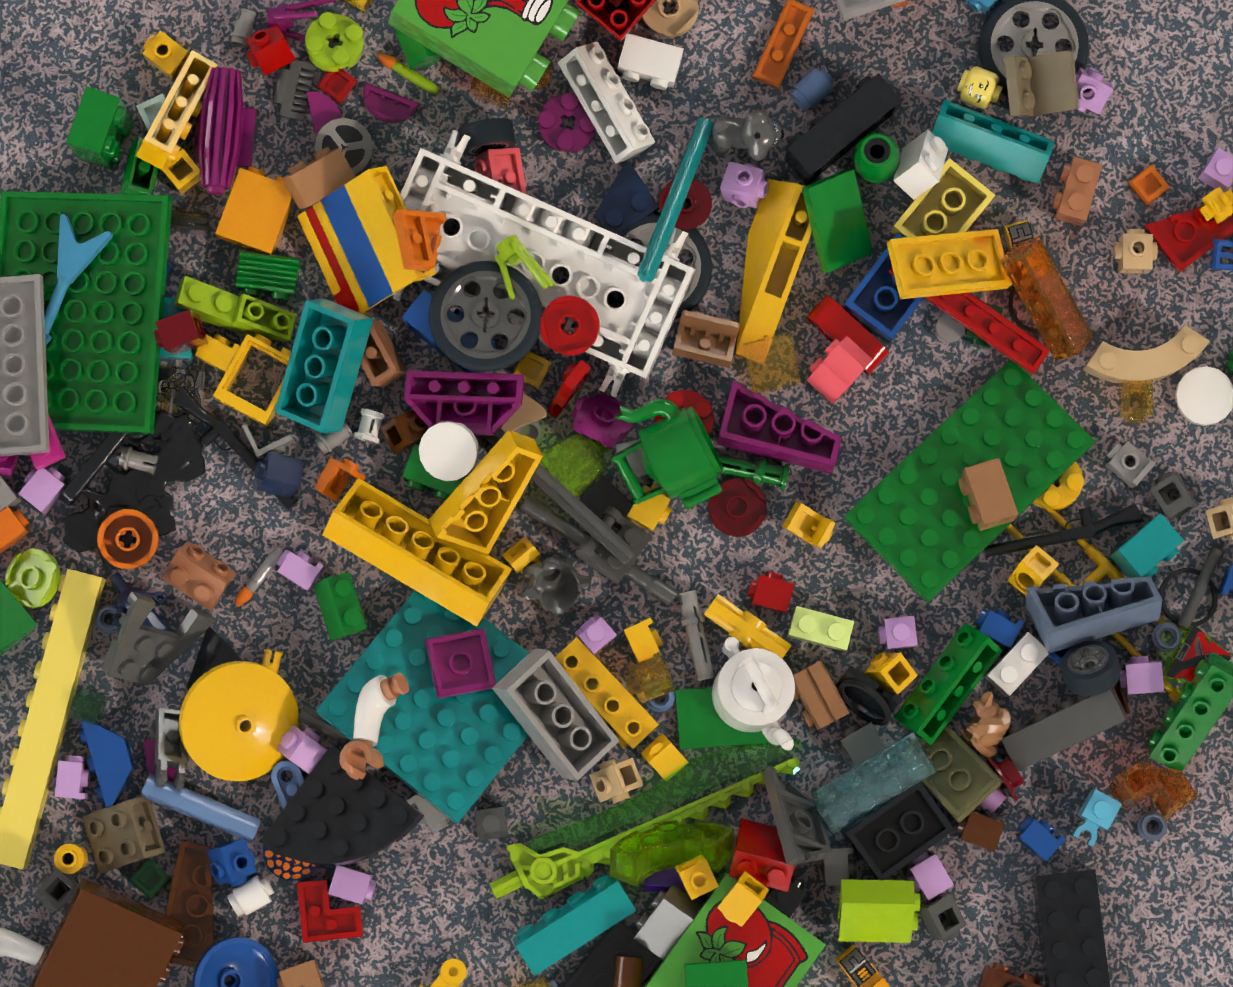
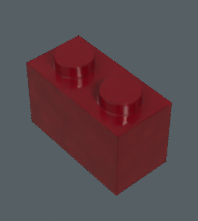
[154,310,208,355]

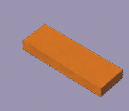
[752,0,815,90]

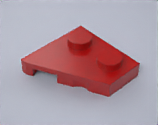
[547,360,591,419]

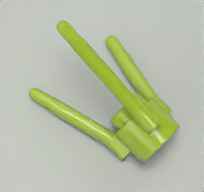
[494,235,555,300]

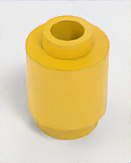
[54,844,88,874]

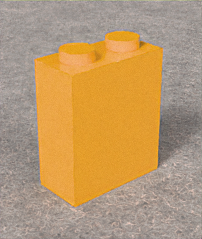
[215,166,294,255]

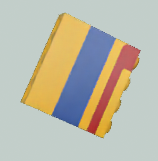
[297,166,436,316]

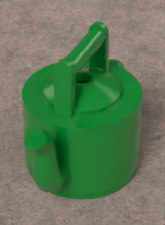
[610,399,724,510]

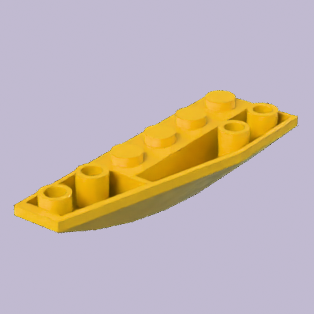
[735,179,812,364]

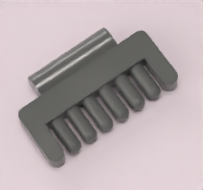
[272,60,316,121]

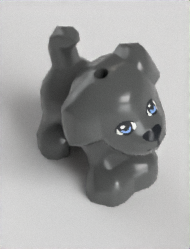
[710,109,784,161]

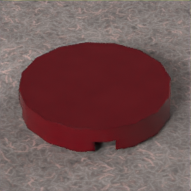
[708,478,767,537]

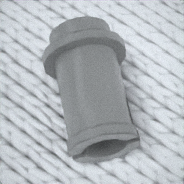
[229,8,257,48]
[314,421,354,455]
[119,446,158,474]

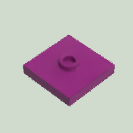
[425,628,496,699]

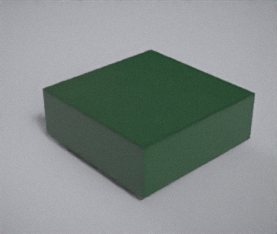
[129,858,172,900]

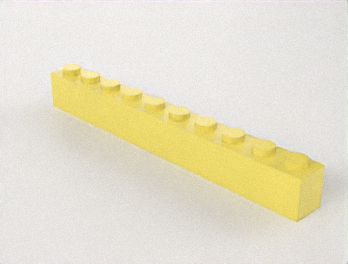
[0,568,106,870]

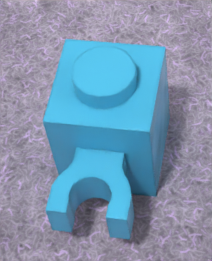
[1071,789,1122,847]

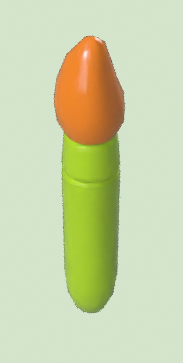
[378,53,440,94]

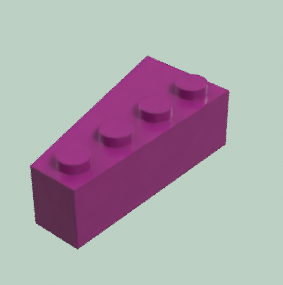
[717,380,842,474]

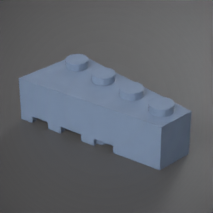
[1025,576,1163,654]

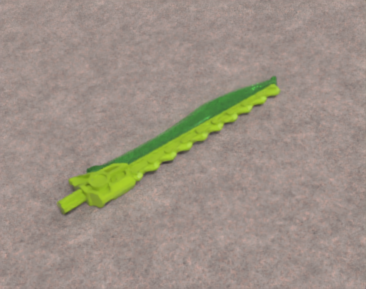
[489,740,803,900]

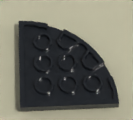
[260,744,424,866]

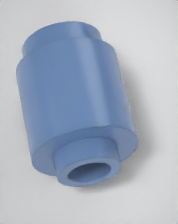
[790,68,834,111]

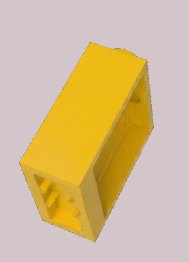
[213,333,291,428]

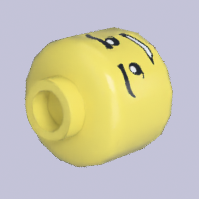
[957,66,1003,109]

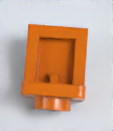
[313,458,366,502]

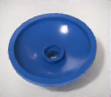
[192,937,279,987]

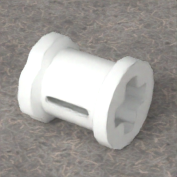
[353,408,387,444]

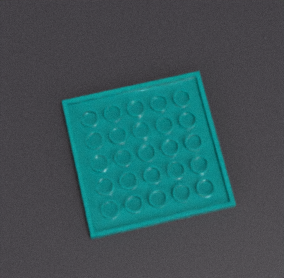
[316,590,529,825]

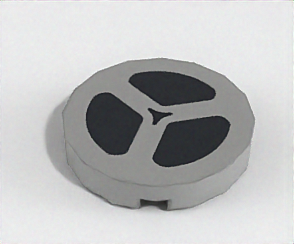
[313,118,373,175]

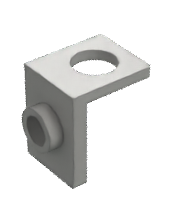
[242,423,295,460]

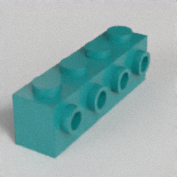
[931,100,1055,184]
[512,874,637,976]

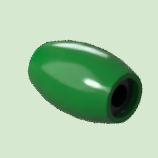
[853,132,901,184]

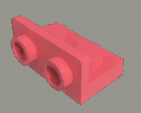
[475,148,527,195]

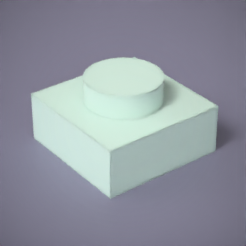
[136,93,166,131]

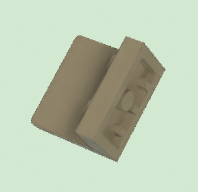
[1004,50,1079,118]
[82,797,166,873]

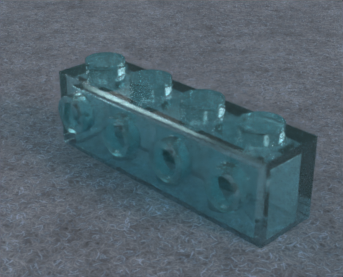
[811,732,936,834]

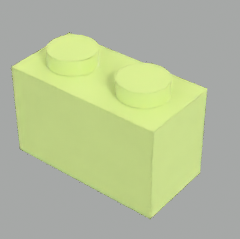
[787,606,854,652]

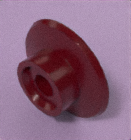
[659,178,712,230]
[985,757,1024,802]

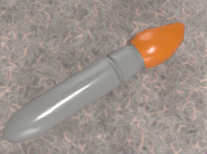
[235,547,283,607]

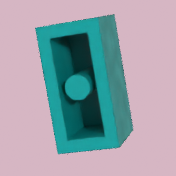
[1110,513,1184,578]

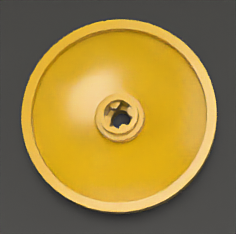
[179,661,299,781]

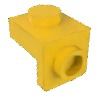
[782,501,836,548]

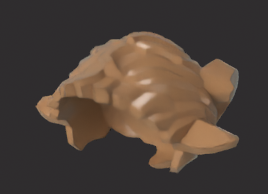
[960,691,1011,758]

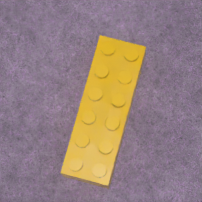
[322,478,512,626]

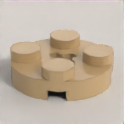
[642,0,699,38]

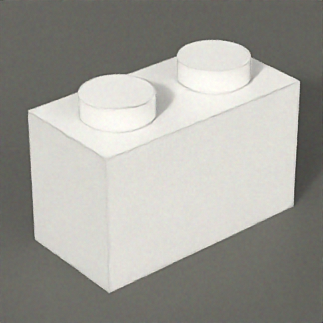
[617,34,684,90]
[893,130,948,200]
[984,632,1048,697]

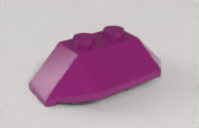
[404,370,524,436]

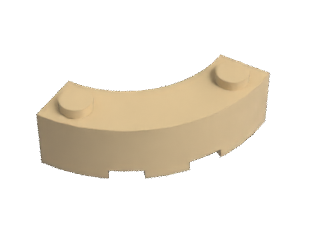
[1082,325,1210,384]

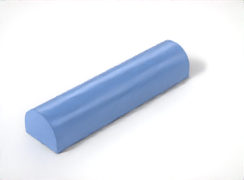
[140,773,261,842]

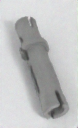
[678,590,715,681]

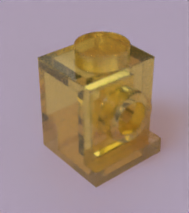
[1119,379,1153,424]
[625,652,675,703]

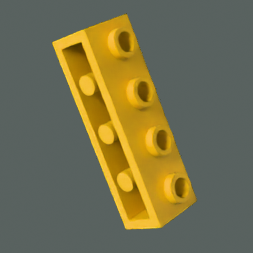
[136,50,218,170]
[555,637,659,750]

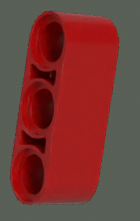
[806,295,889,375]

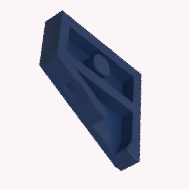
[594,160,660,234]

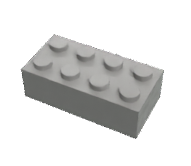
[492,648,619,781]

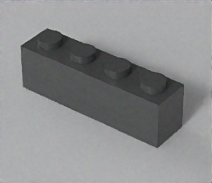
[1002,687,1128,771]

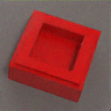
[316,69,358,105]

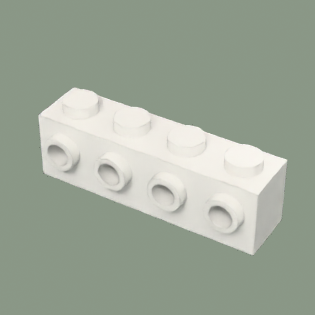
[558,41,655,164]

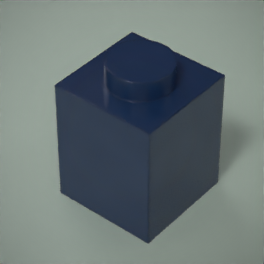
[254,452,303,498]

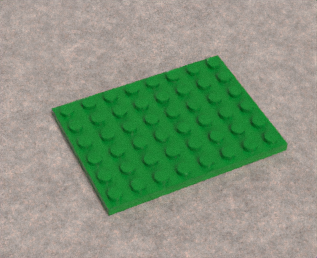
[0,191,173,434]

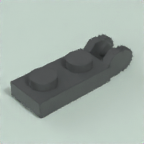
[155,707,188,790]

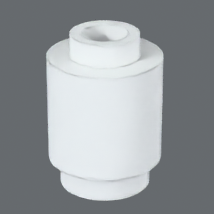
[227,875,274,917]

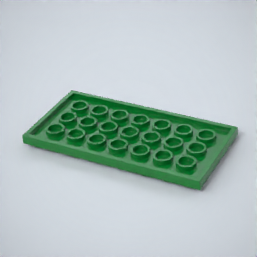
[843,360,1096,604]

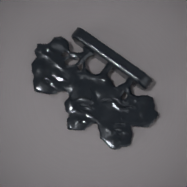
[58,410,205,570]

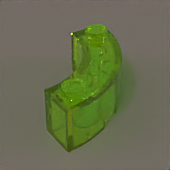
[610,820,734,887]

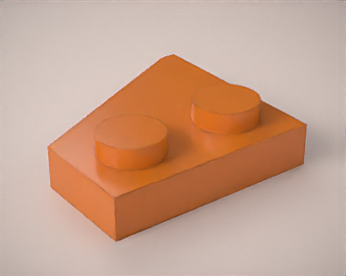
[393,209,446,271]

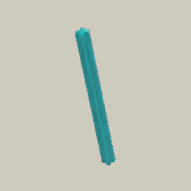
[637,117,713,283]

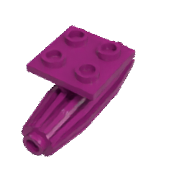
[193,67,257,195]

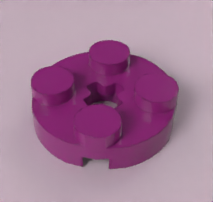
[538,92,596,153]
[572,394,632,447]

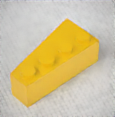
[429,430,543,555]

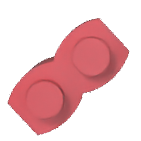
[806,336,873,405]

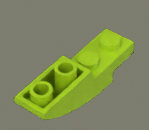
[174,276,297,342]

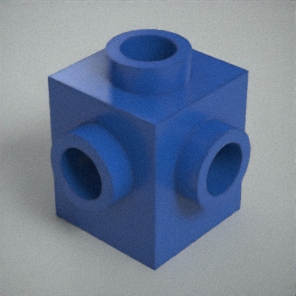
[206,838,257,887]

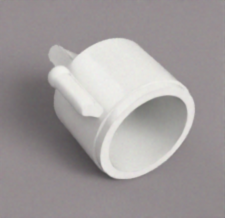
[712,637,795,750]

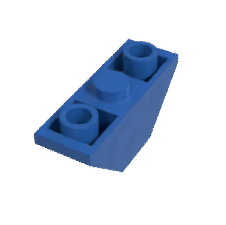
[79,719,136,807]

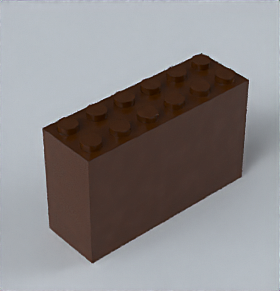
[29,878,185,987]

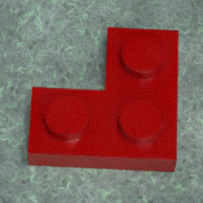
[297,879,364,943]

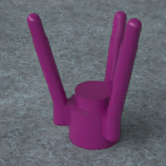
[267,0,337,42]

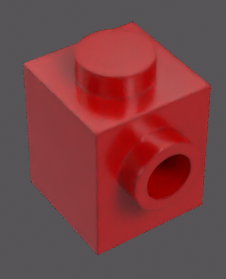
[246,24,296,76]
[747,571,794,614]

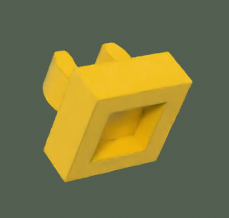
[502,536,541,574]

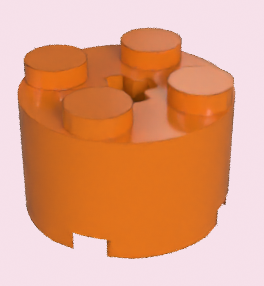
[97,509,159,569]

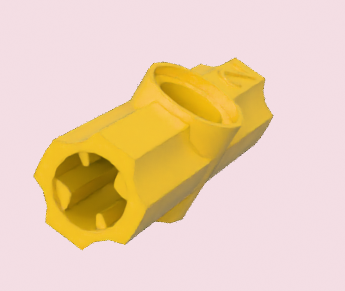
[704,594,791,659]

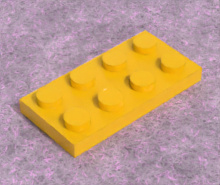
[887,229,1012,299]

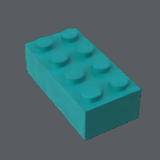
[275,298,373,433]

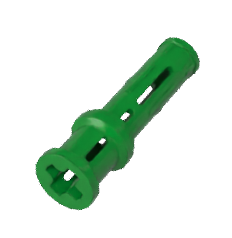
[718,454,790,490]

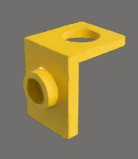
[641,733,689,782]

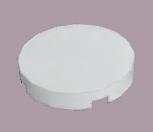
[1175,366,1233,426]
[419,421,479,481]

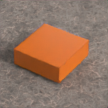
[1128,165,1170,206]

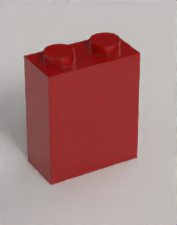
[729,818,795,892]

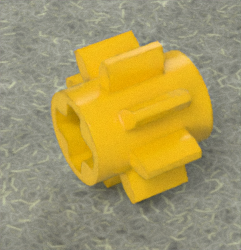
[1200,187,1233,224]

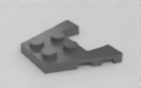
[101,591,216,686]

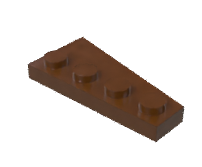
[165,840,214,968]

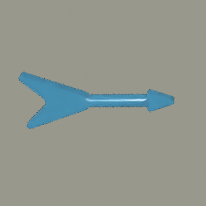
[44,214,113,345]

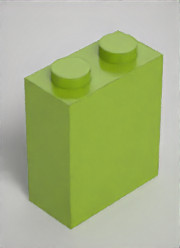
[837,879,920,943]

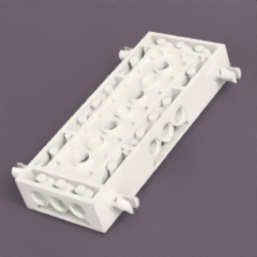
[393,130,696,397]

